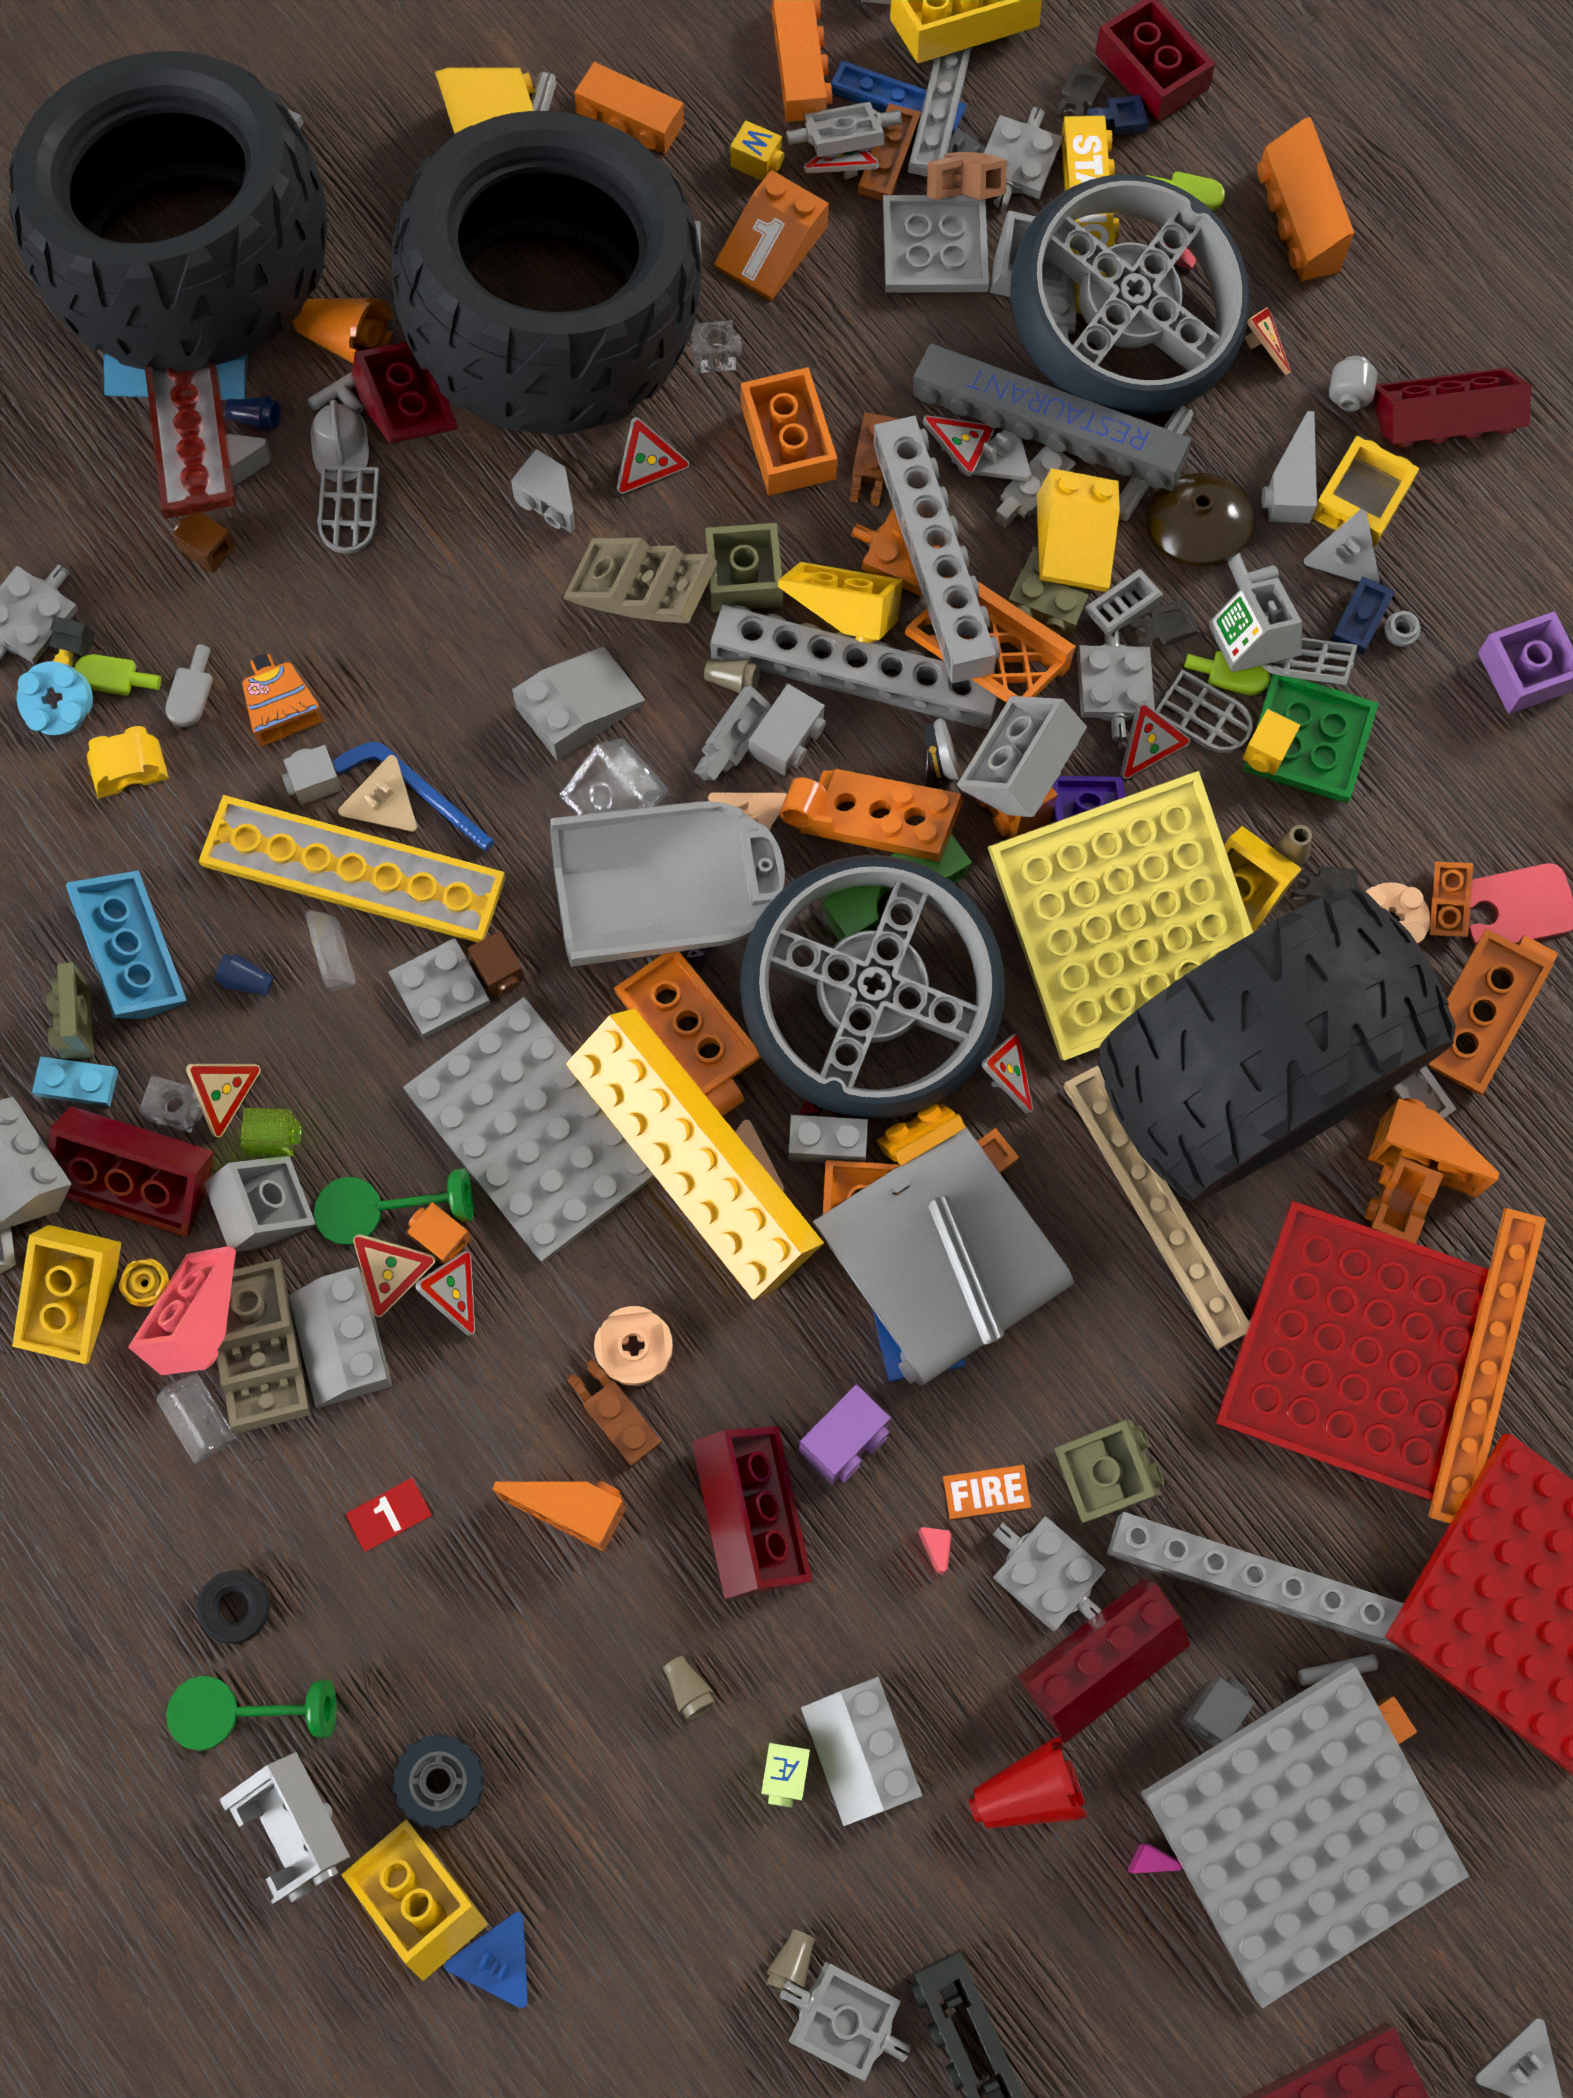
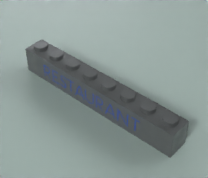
[913,343,1191,491]

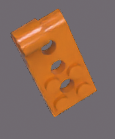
[780,769,963,862]
[1426,928,1558,1096]
[614,952,762,1117]

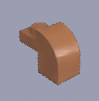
[927,152,1007,200]

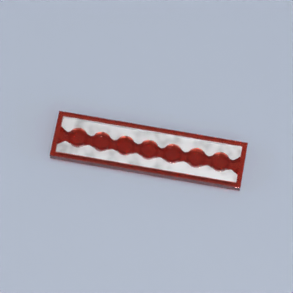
[145,361,237,519]

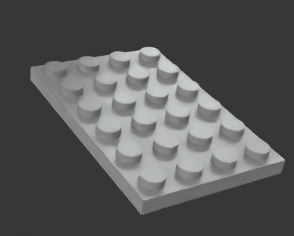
[403,997,655,1264]

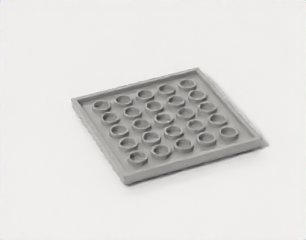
[1141,1662,1469,2009]

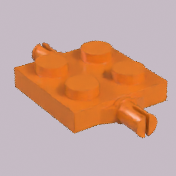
[851,508,951,597]

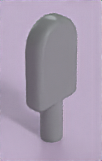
[165,644,213,727]

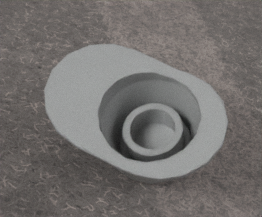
[310,399,369,483]

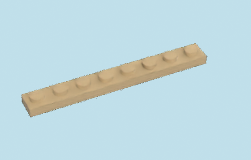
[1063,1066,1249,1350]

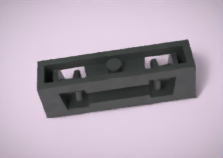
[910,1951,1025,2098]

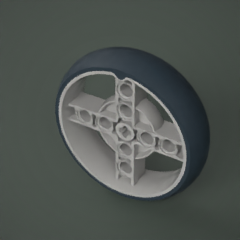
[1011,174,1250,416]
[740,855,1005,1119]

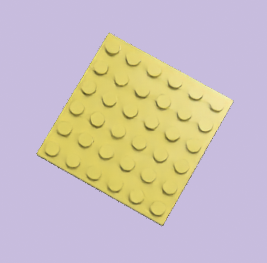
[987,771,1253,1060]

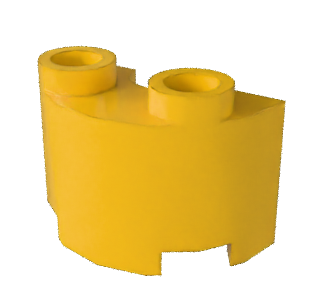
[87,726,169,799]

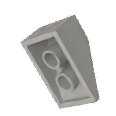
[512,646,646,762]

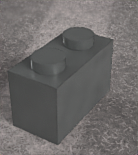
[1180,1677,1255,1747]

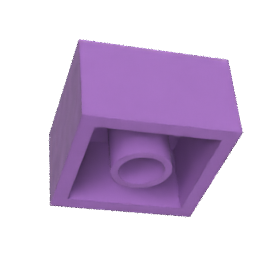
[1478,611,1573,715]
[799,1384,891,1485]

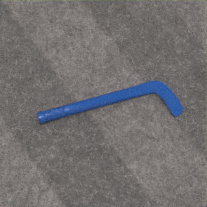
[333,742,494,852]

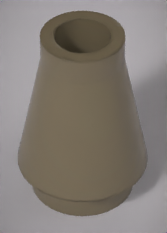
[704,659,760,693]
[1274,825,1312,867]
[663,1656,716,1720]
[766,1929,815,1997]

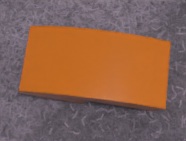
[1430,862,1474,937]

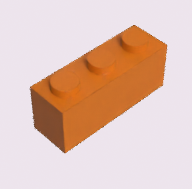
[574,62,684,154]

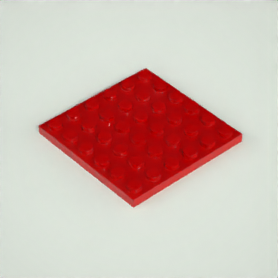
[1215,1201,1489,1500]
[1385,1434,1573,1775]

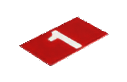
[345,1477,432,1552]

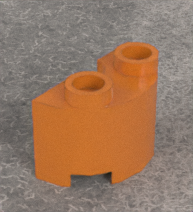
[1364,1157,1444,1244]

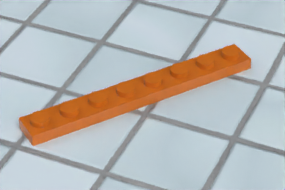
[1428,1208,1546,1523]

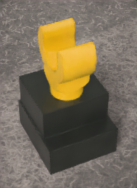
[49,616,96,667]

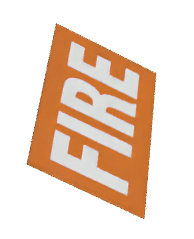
[943,1465,1031,1519]

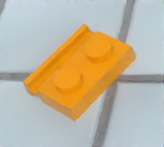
[876,1103,966,1166]

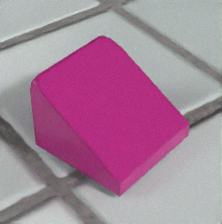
[1127,1843,1182,1873]

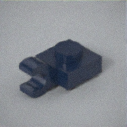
[1087,95,1148,136]

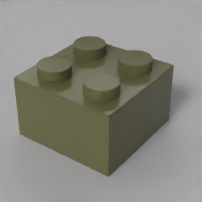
[705,523,783,612]

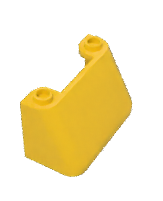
[435,68,535,134]

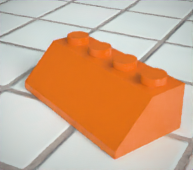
[1257,117,1354,281]

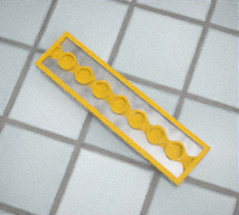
[199,795,506,943]

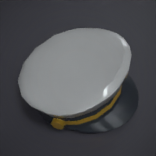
[923,718,963,787]

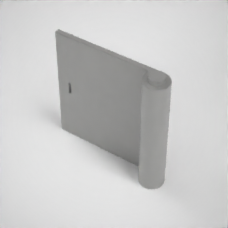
[813,1126,1074,1386]

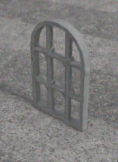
[317,466,379,554]
[1261,638,1357,685]
[1155,669,1253,753]

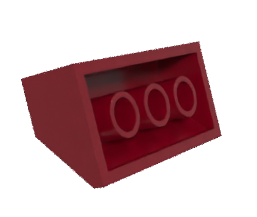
[1373,368,1531,447]
[48,1106,214,1237]
[691,1426,813,1599]
[1017,1579,1190,1743]

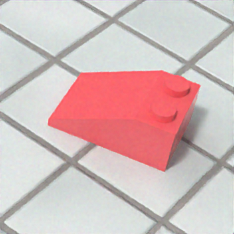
[128,1246,236,1375]

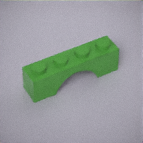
[822,833,972,940]

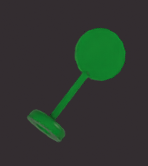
[314,1168,474,1245]
[166,1676,337,1751]

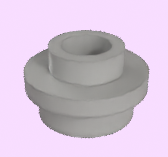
[1384,611,1421,647]

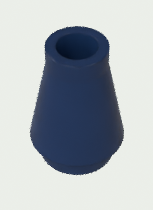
[225,396,281,432]
[214,953,274,997]

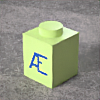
[761,1743,810,1808]

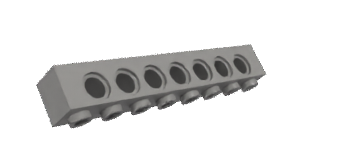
[873,416,1000,683]
[710,605,997,730]
[1106,1512,1407,1654]

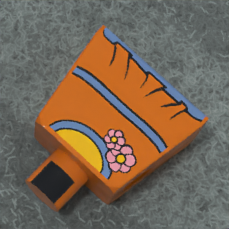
[242,654,325,747]

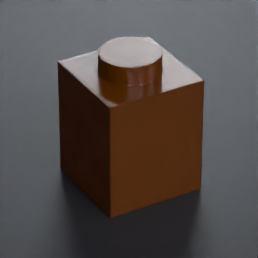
[172,508,235,573]
[467,930,525,997]

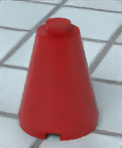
[969,1737,1088,1829]

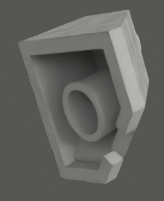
[989,211,1069,297]

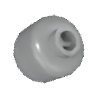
[1329,356,1377,412]

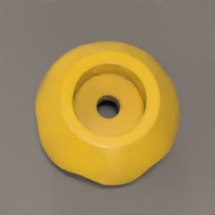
[119,1259,169,1307]

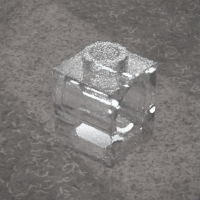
[691,320,742,373]
[139,1075,203,1132]

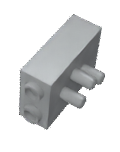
[219,1752,350,1904]

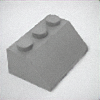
[957,696,1087,817]
[0,1097,71,1230]
[288,1267,393,1408]
[801,1677,922,1826]

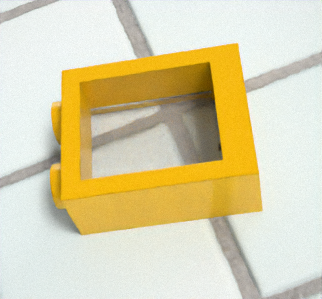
[1312,436,1420,548]

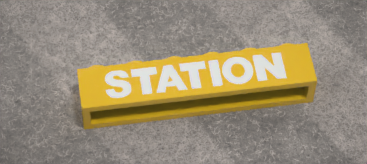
[1061,116,1119,314]

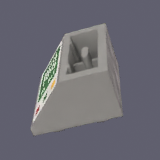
[1209,578,1302,672]

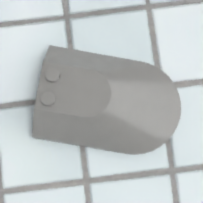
[550,801,785,967]

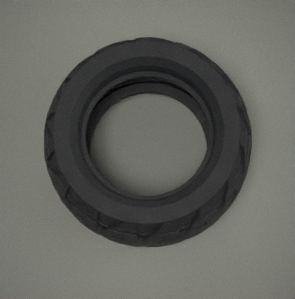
[8,51,327,371]
[392,111,702,435]
[1098,888,1456,1201]

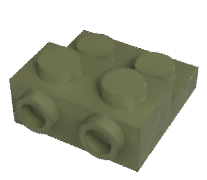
[1008,546,1092,637]
[46,962,94,1060]
[1054,1420,1164,1523]

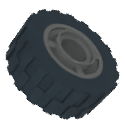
[392,1735,484,1829]

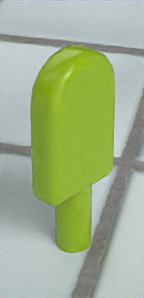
[1146,171,1225,211]
[1184,651,1270,696]
[74,654,161,696]

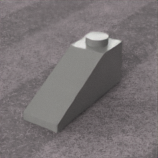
[1262,411,1317,523]

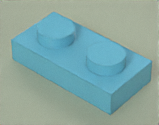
[32,1056,118,1107]

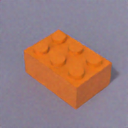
[740,367,837,496]

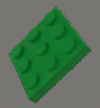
[1243,674,1379,804]

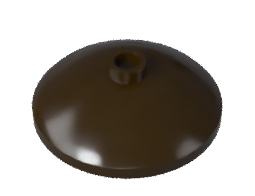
[1147,473,1254,566]

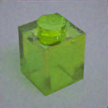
[240,1108,301,1156]

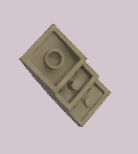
[563,538,718,623]
[217,1259,311,1434]

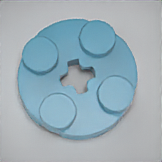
[17,661,93,735]

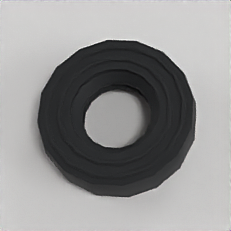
[196,1570,271,1644]

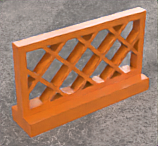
[905,577,1075,703]

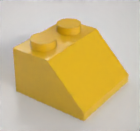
[1224,826,1302,932]

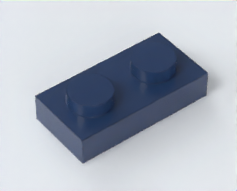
[1331,576,1395,655]

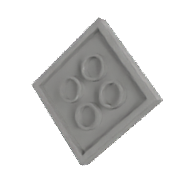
[882,195,989,293]

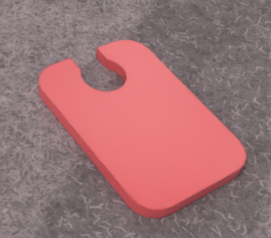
[1469,863,1573,945]

